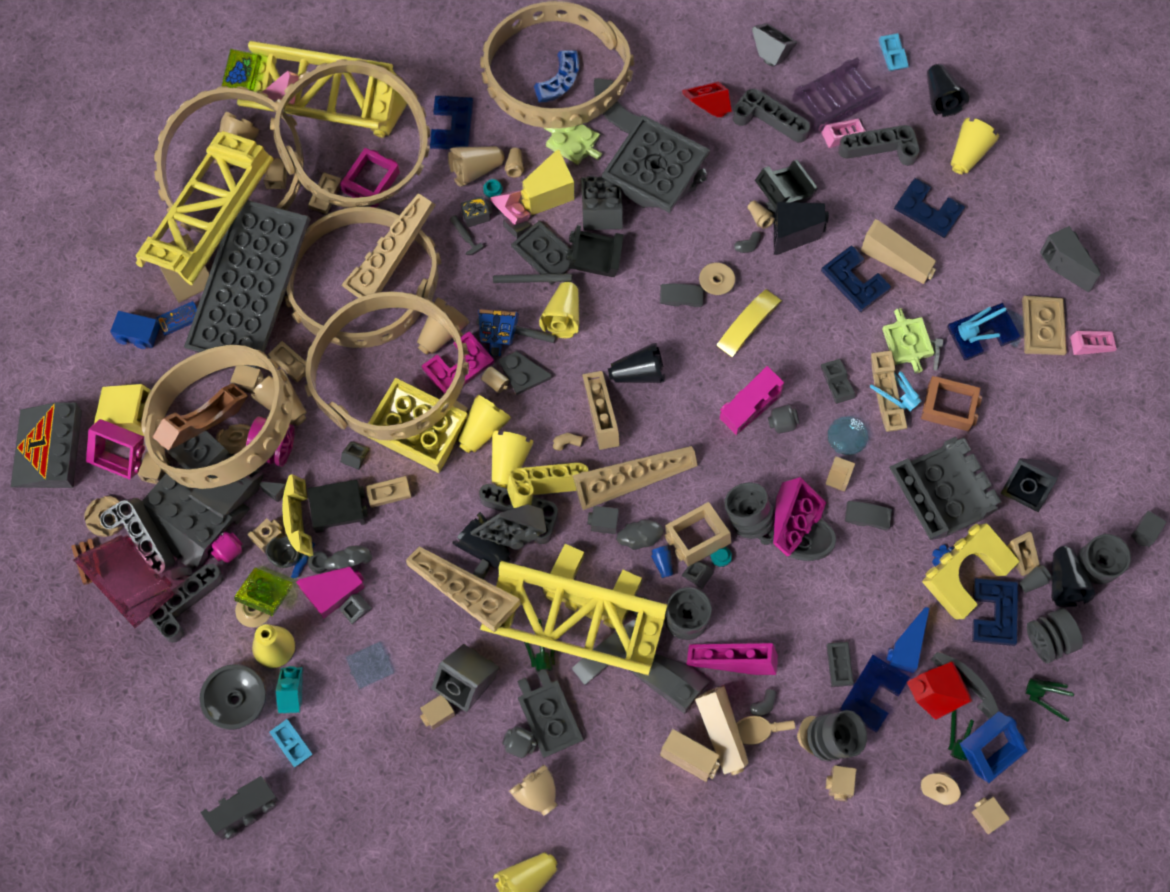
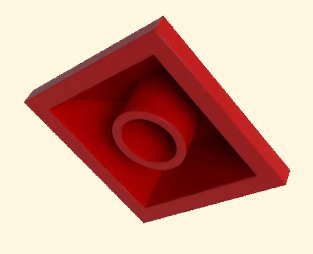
[682,81,732,117]
[907,662,972,720]

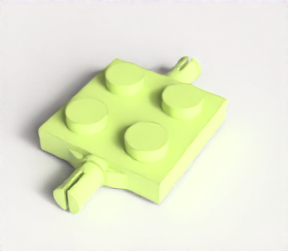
[543,124,602,165]
[882,308,934,373]

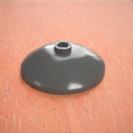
[772,519,836,561]
[200,664,266,730]

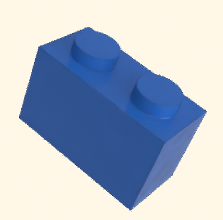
[110,311,160,349]

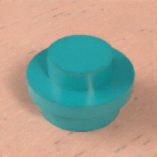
[483,179,503,198]
[711,547,732,567]

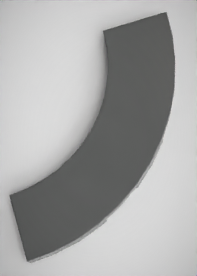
[594,78,640,134]

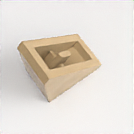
[1007,531,1040,576]

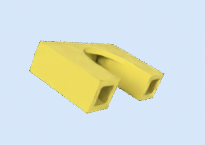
[922,524,1020,619]
[543,544,642,628]

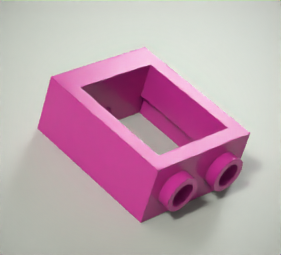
[340,148,400,208]
[86,419,145,480]

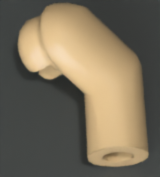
[553,433,583,451]

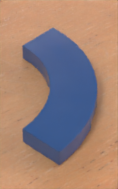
[534,50,579,103]

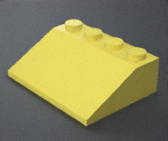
[368,378,468,473]

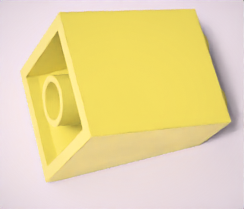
[521,150,574,216]
[94,384,151,436]

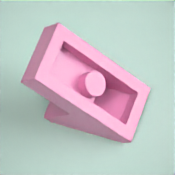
[490,190,531,225]

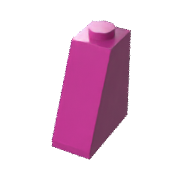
[296,567,365,618]

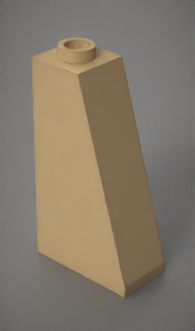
[861,219,936,284]
[695,685,749,775]

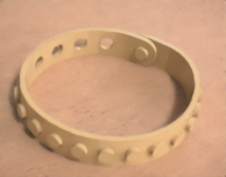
[480,1,634,128]
[270,59,430,208]
[154,86,304,234]
[284,207,441,348]
[303,292,469,440]
[141,345,293,489]

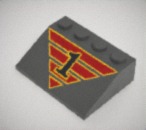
[11,402,82,488]

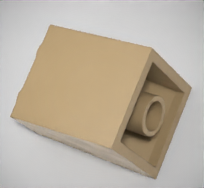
[159,234,209,303]

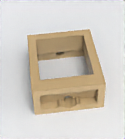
[664,502,731,566]

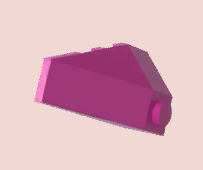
[773,477,826,556]

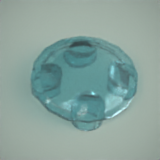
[827,417,868,455]

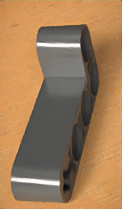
[733,89,810,143]
[838,125,919,166]
[479,484,558,544]
[100,498,175,574]
[148,564,223,643]

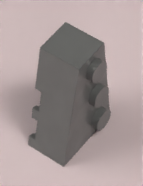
[200,776,279,840]

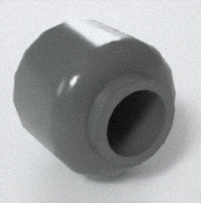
[768,405,799,434]
[502,726,536,758]

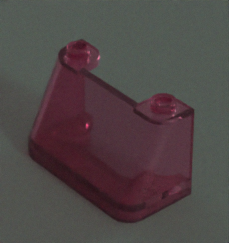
[73,535,175,628]

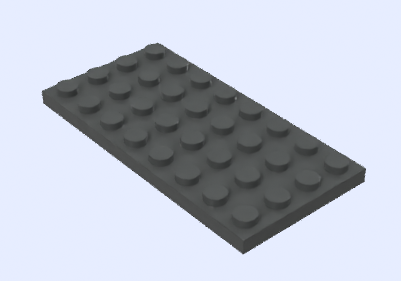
[184,200,310,369]

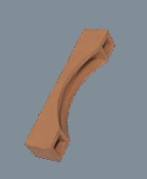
[153,383,248,450]

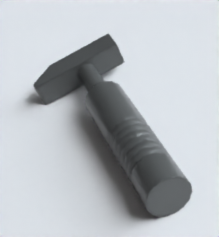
[450,215,484,255]

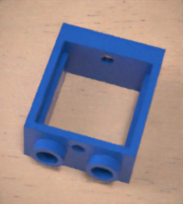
[960,712,1028,783]

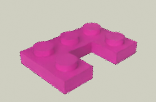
[421,331,495,395]

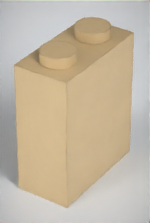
[660,729,721,782]

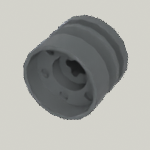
[725,482,775,539]
[1077,534,1131,585]
[664,587,712,640]
[1027,608,1083,664]
[807,710,867,761]

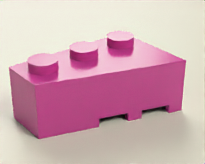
[720,366,784,435]

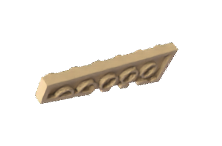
[341,193,436,298]
[573,446,698,510]
[406,546,521,632]

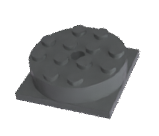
[602,115,710,213]

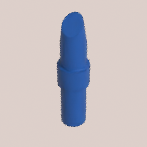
[291,542,315,578]

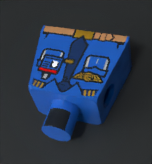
[478,309,519,356]

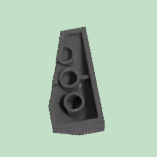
[621,653,711,714]

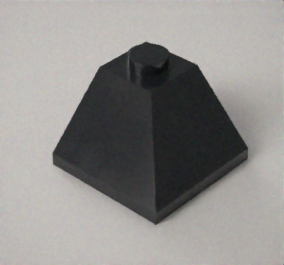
[1001,458,1060,512]

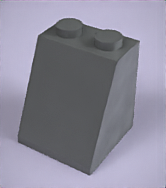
[431,644,499,712]

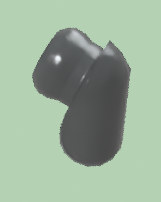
[734,232,761,253]
[750,689,777,716]

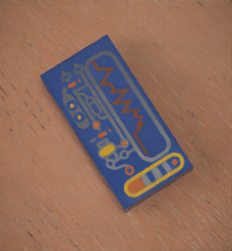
[156,301,197,336]

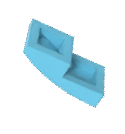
[878,33,909,71]
[269,719,312,768]

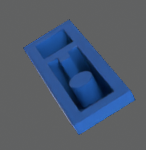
[886,607,929,673]

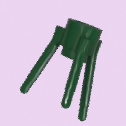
[524,619,555,672]
[1025,678,1074,722]
[948,710,974,761]

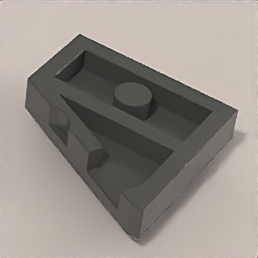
[498,351,551,395]

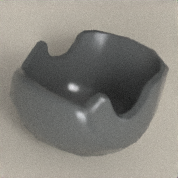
[265,536,300,568]

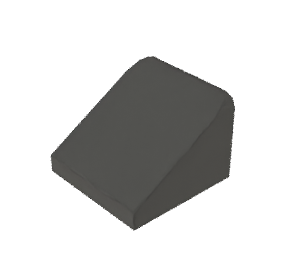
[503,218,531,239]
[340,441,369,470]
[260,482,286,502]
[681,561,714,589]
[339,593,372,624]

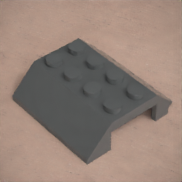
[889,437,1001,540]
[139,465,250,570]

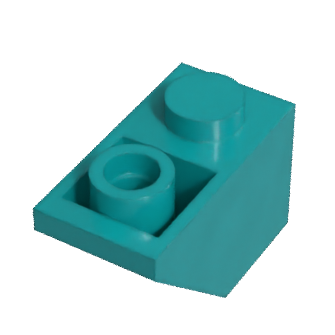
[276,666,303,713]

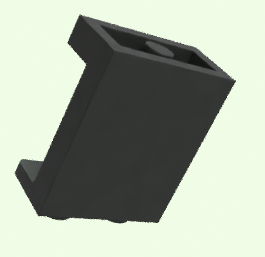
[755,160,818,210]
[566,225,623,277]
[308,480,368,533]

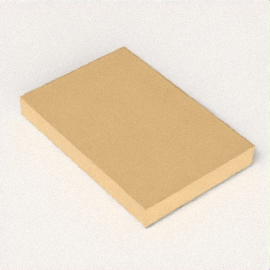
[1022,296,1066,355]

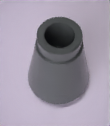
[1018,565,1052,594]

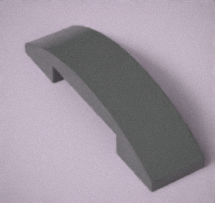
[572,618,637,685]
[931,652,999,719]

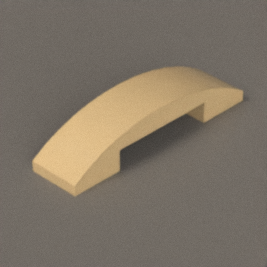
[871,351,907,432]

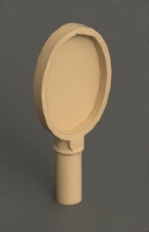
[736,716,796,745]

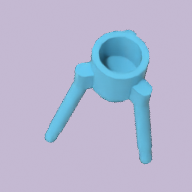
[958,307,1006,343]
[870,371,922,411]

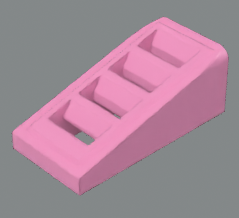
[822,119,866,148]
[1070,331,1117,355]

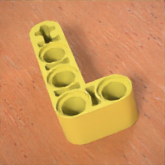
[507,463,588,508]

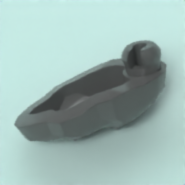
[616,519,664,550]
[324,545,372,569]

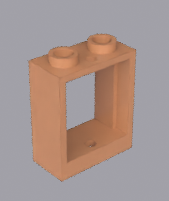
[921,376,982,431]

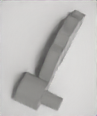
[930,338,943,370]

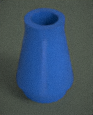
[651,546,674,578]

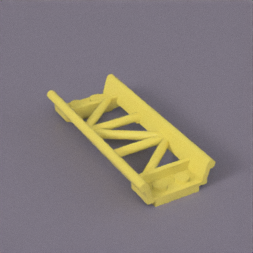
[237,41,397,130]
[136,131,274,285]
[480,561,667,675]

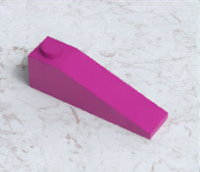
[687,643,778,675]

